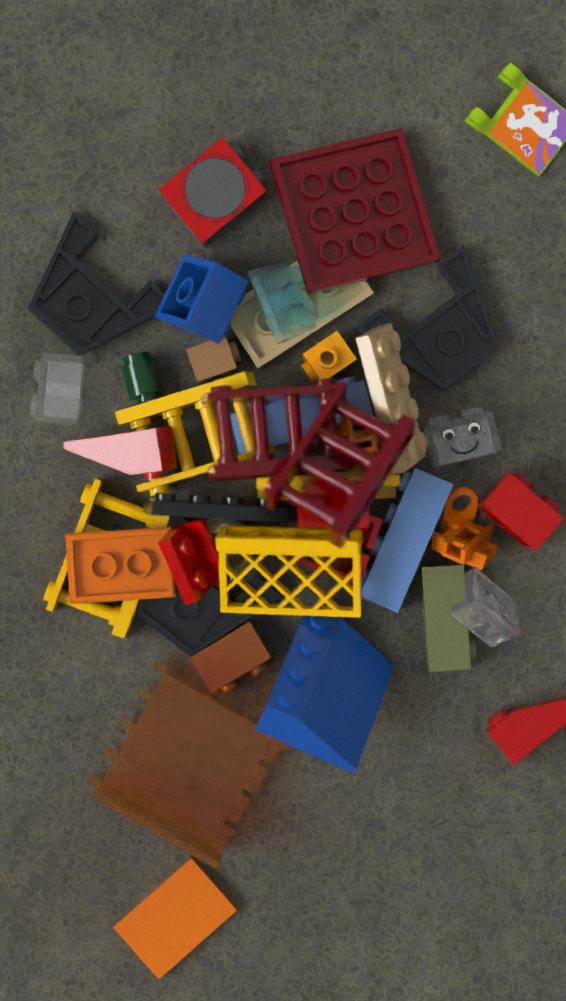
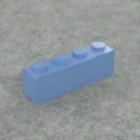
[231,376,374,454]
[361,467,454,613]

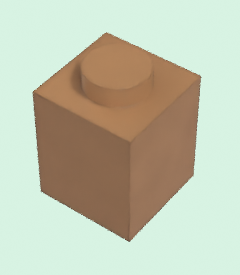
[186,335,242,384]

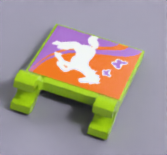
[464,63,566,177]

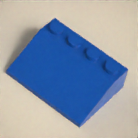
[255,604,394,773]

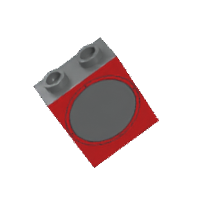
[158,137,268,248]

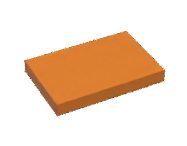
[65,527,176,604]
[113,857,237,979]

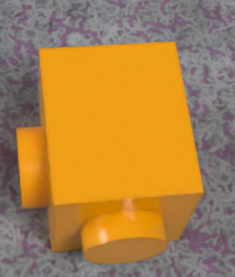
[301,331,357,382]

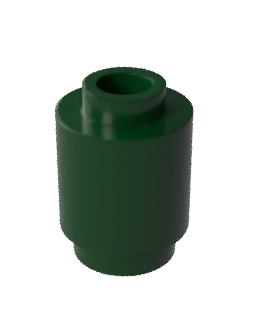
[122,351,163,404]

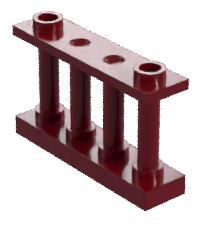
[201,378,355,482]
[264,381,416,549]

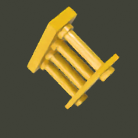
[115,371,276,496]
[43,479,171,639]

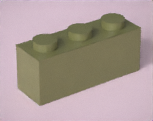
[420,564,477,672]

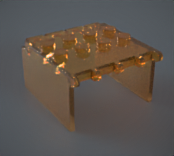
[87,661,289,870]

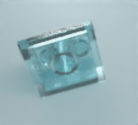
[248,260,319,345]

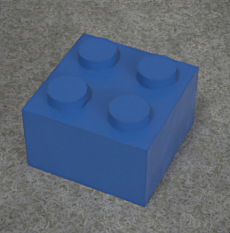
[154,254,249,344]

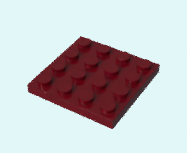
[269,128,441,295]

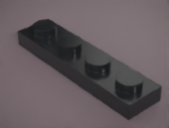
[143,492,288,522]

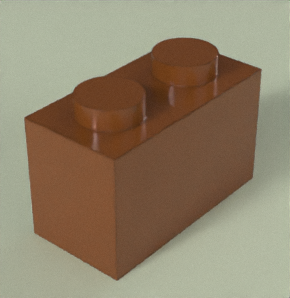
[190,621,271,695]

